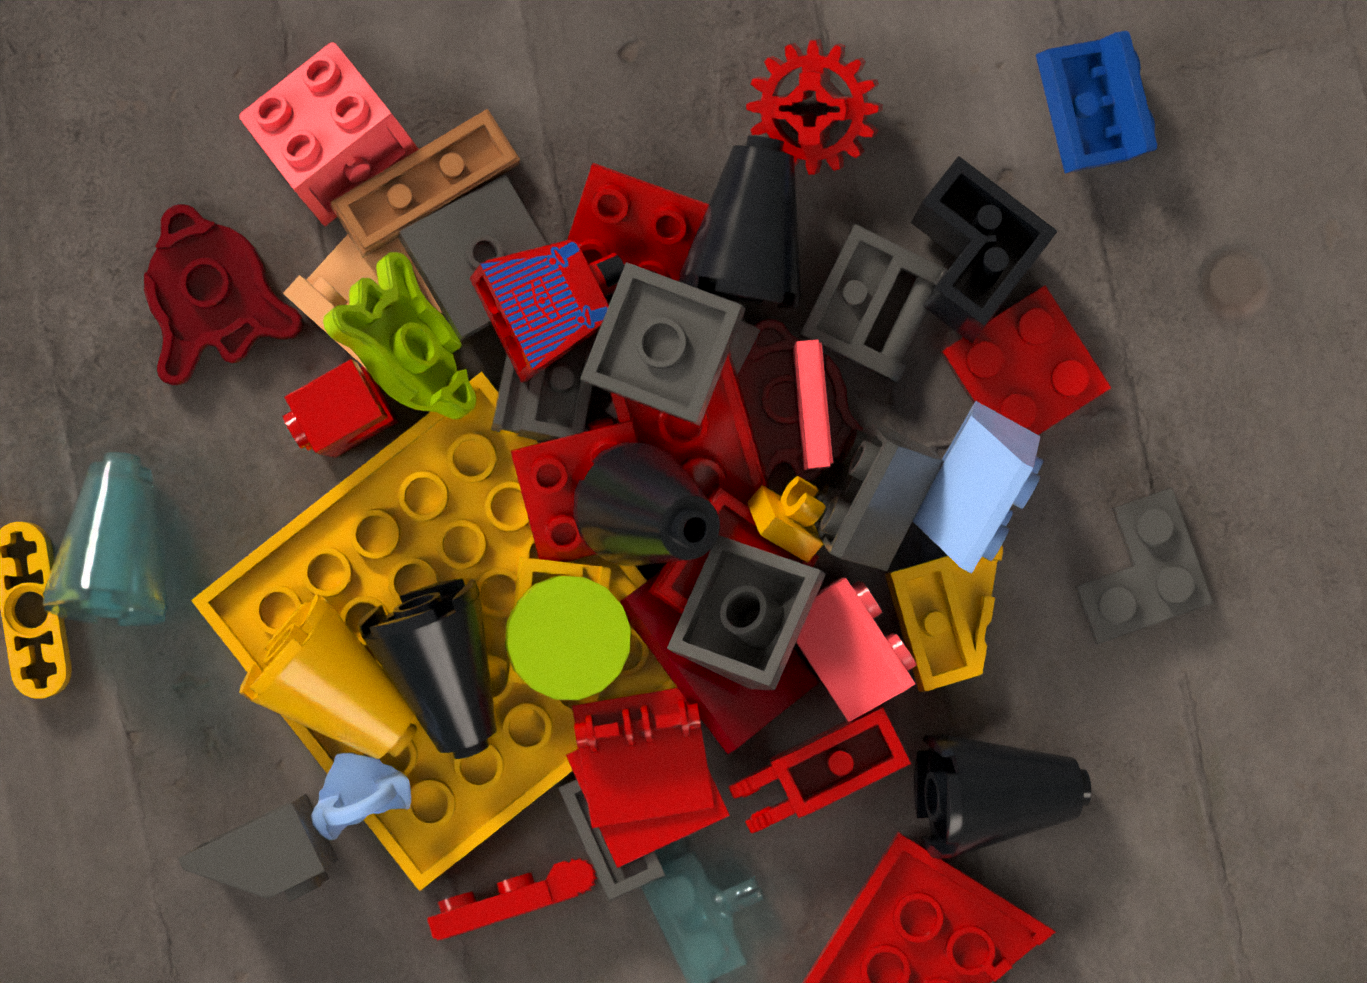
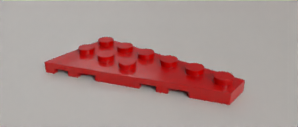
[802,831,1056,983]

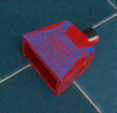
[470,240,625,383]

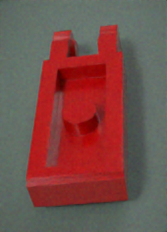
[427,858,598,941]

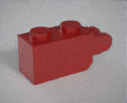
[728,705,911,834]

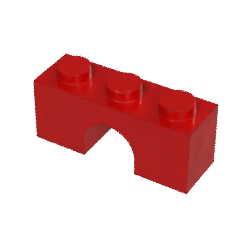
[282,359,399,458]

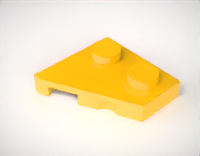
[885,546,1003,692]

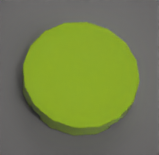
[505,576,631,700]

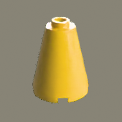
[239,594,417,759]

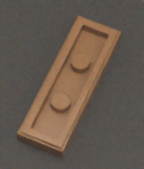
[331,109,520,258]

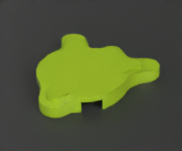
[323,252,476,419]

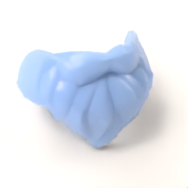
[311,753,412,840]

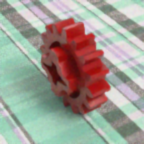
[746,39,883,175]

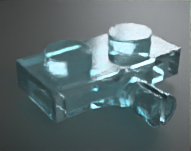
[642,850,765,983]

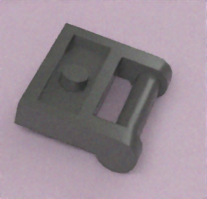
[799,224,948,384]

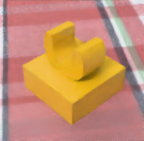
[747,476,826,563]

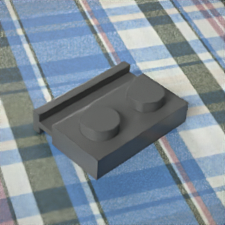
[491,331,599,442]

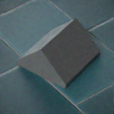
[667,535,826,690]

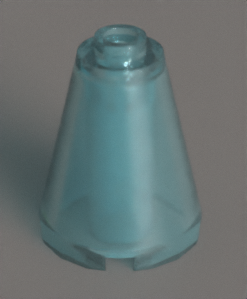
[43,452,168,626]

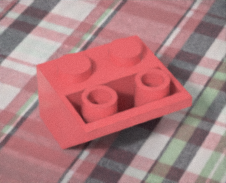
[796,577,917,722]

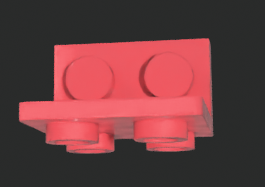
[239,42,419,227]

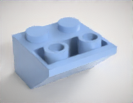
[913,401,1044,574]

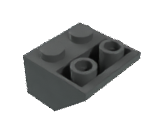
[814,418,944,571]

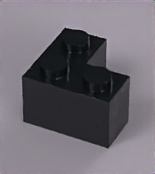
[911,156,1058,343]

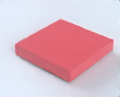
[792,339,833,471]

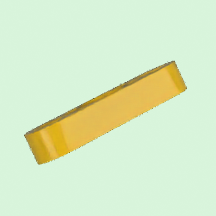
[0,522,72,699]

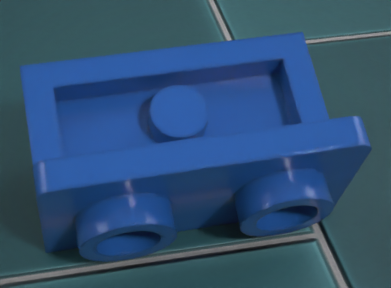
[1036,30,1157,174]

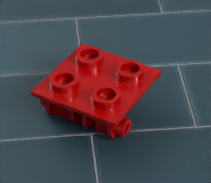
[567,163,709,294]
[511,418,637,562]
[572,688,715,828]

